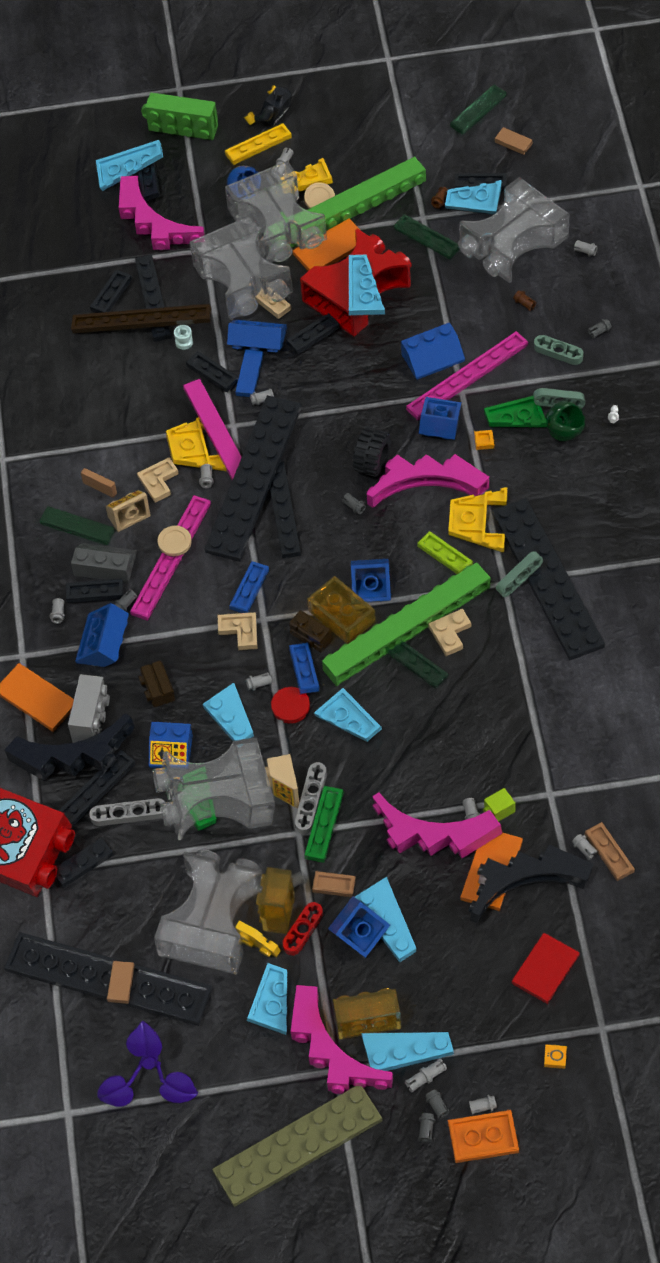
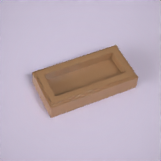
[495,127,533,155]
[81,468,117,498]
[312,871,356,897]
[107,961,135,1004]

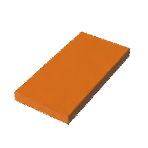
[292,218,360,271]
[0,663,74,732]
[460,833,523,911]

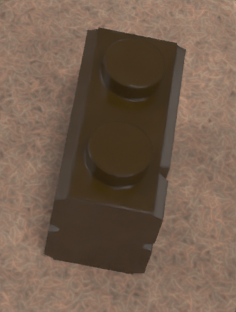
[289,610,332,653]
[138,661,175,707]

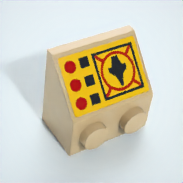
[106,490,151,532]
[264,754,299,808]

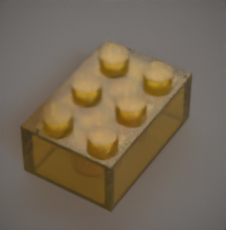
[307,576,376,644]
[256,867,295,934]
[333,988,401,1040]

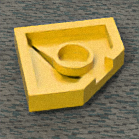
[235,920,281,958]

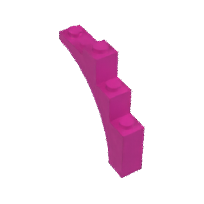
[119,176,205,250]
[367,454,489,508]
[372,793,502,858]
[291,985,393,1094]

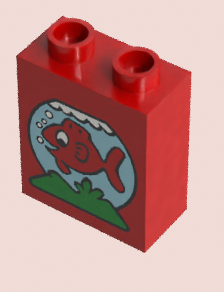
[0,788,75,897]

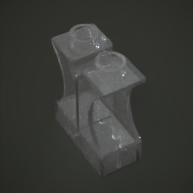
[225,161,327,266]
[458,177,569,283]
[190,215,293,320]
[153,737,275,840]
[154,849,265,975]

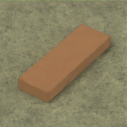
[585,822,635,881]

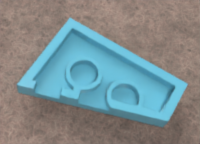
[445,180,502,214]
[203,683,254,747]
[314,688,382,742]
[247,963,287,1035]

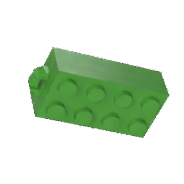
[141,93,218,140]

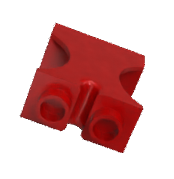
[300,228,412,337]

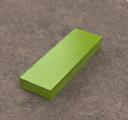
[417,531,473,574]

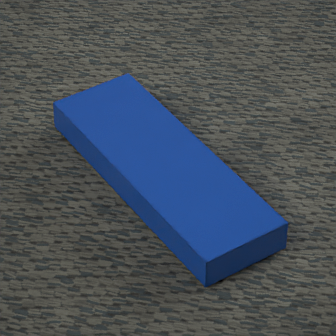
[235,349,263,397]
[229,561,269,613]
[289,643,319,694]

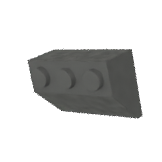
[71,543,137,583]

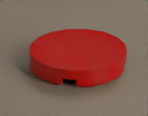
[271,687,310,724]

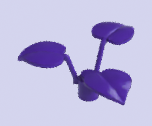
[97,1021,198,1107]

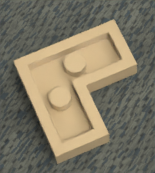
[137,457,179,503]
[428,609,471,656]
[218,612,258,650]

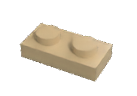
[254,286,292,319]

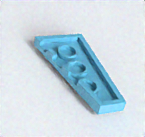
[96,140,163,191]
[349,254,385,315]
[355,877,416,962]
[361,1032,454,1071]

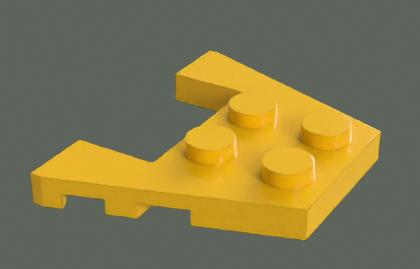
[166,417,227,471]
[449,487,507,552]

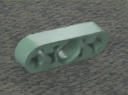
[534,335,583,365]
[533,388,585,408]
[496,551,543,597]

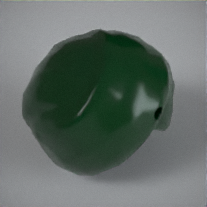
[546,401,585,441]

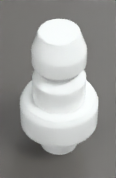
[608,405,619,423]

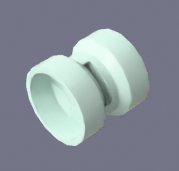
[174,325,193,350]

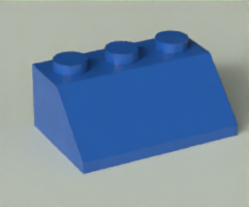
[227,319,287,352]
[401,322,465,380]
[75,603,129,667]

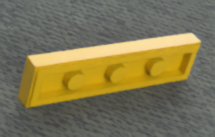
[225,123,292,165]

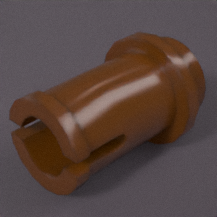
[431,187,448,208]
[513,290,537,311]

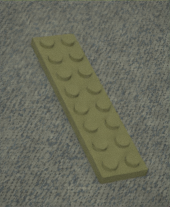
[212,1086,382,1207]

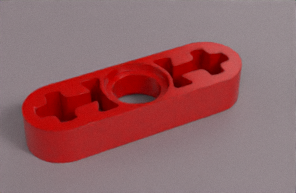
[283,902,323,956]

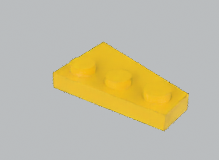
[278,158,333,196]

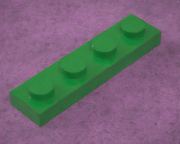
[304,786,344,863]

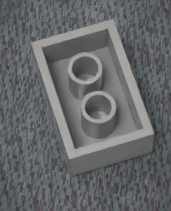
[68,674,110,743]

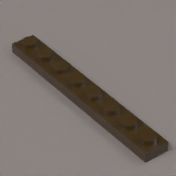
[71,304,212,333]

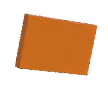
[448,1110,519,1163]

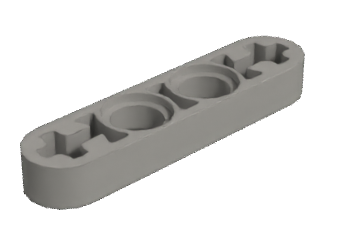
[295,762,327,834]
[89,798,167,826]

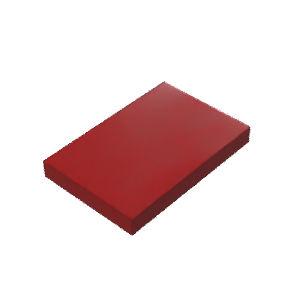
[512,933,580,1004]

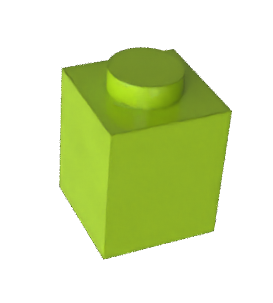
[483,788,515,822]

